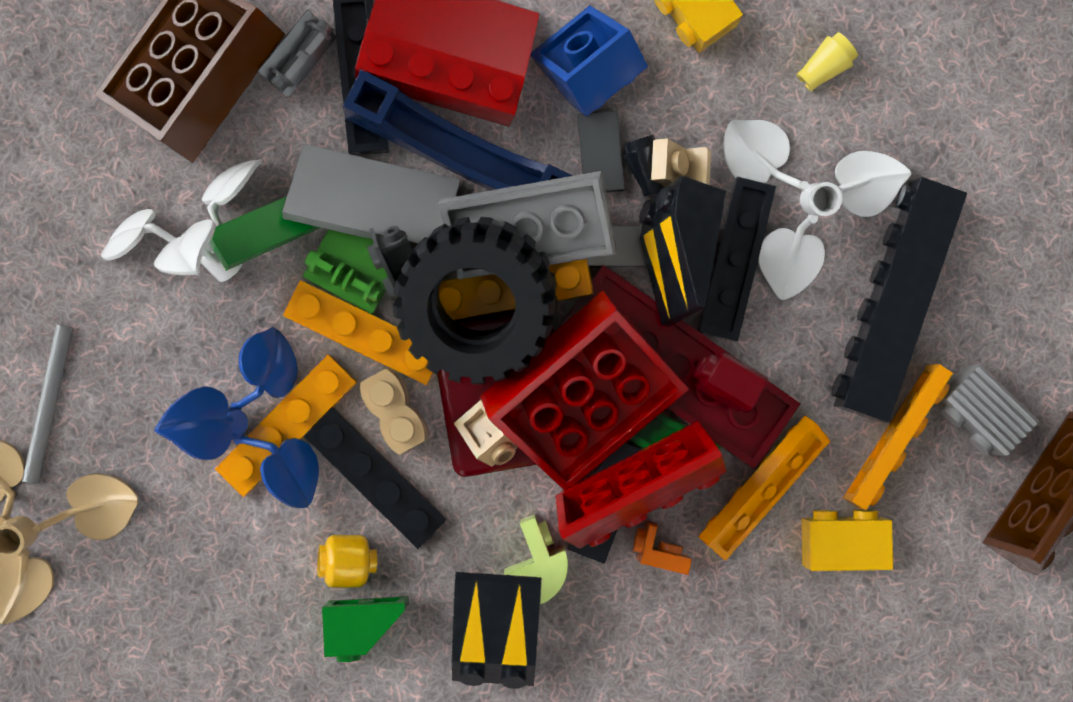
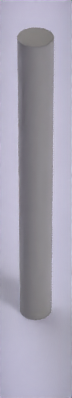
[22,325,73,484]

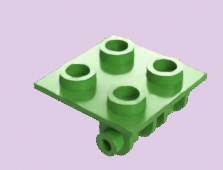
[302,229,388,315]

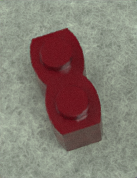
[692,351,768,413]

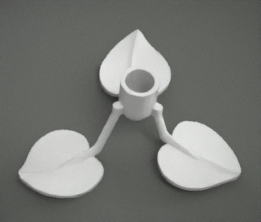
[723,120,911,300]
[101,159,264,282]

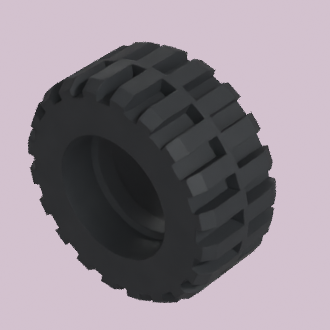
[393,216,557,384]

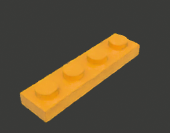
[438,259,594,321]
[283,280,433,385]
[215,354,358,497]
[842,364,953,510]
[698,416,830,561]

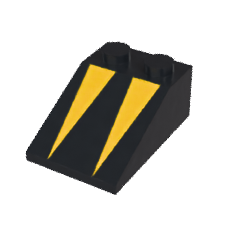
[639,175,726,327]
[452,572,542,689]

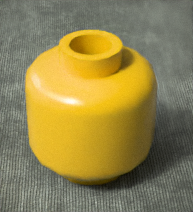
[317,535,377,588]

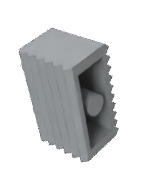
[940,364,1039,456]

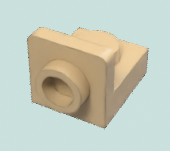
[651,138,711,187]
[454,400,518,467]

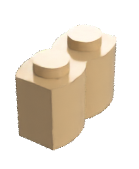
[360,369,429,455]

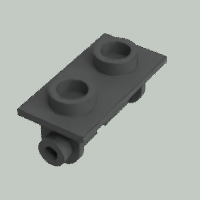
[257,9,336,98]
[367,226,413,301]

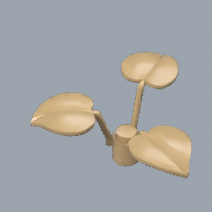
[0,440,139,625]

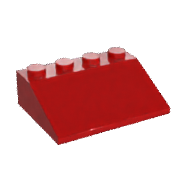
[355,0,540,127]
[480,291,689,490]
[555,421,727,549]

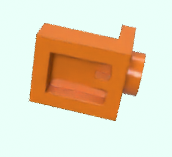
[632,520,692,575]

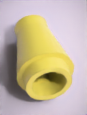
[796,33,858,92]

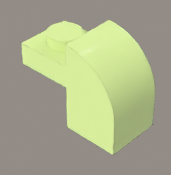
[504,514,568,605]

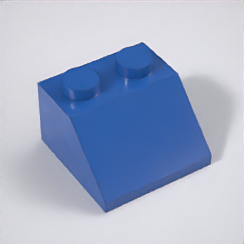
[530,5,648,117]

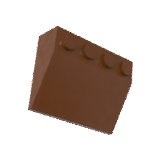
[94,0,285,163]
[982,411,1073,576]

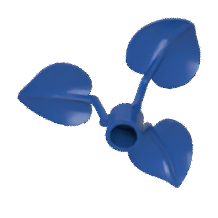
[154,327,319,509]

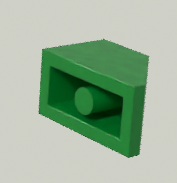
[322,596,409,662]

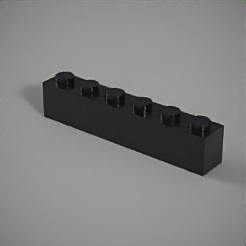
[831,177,967,423]

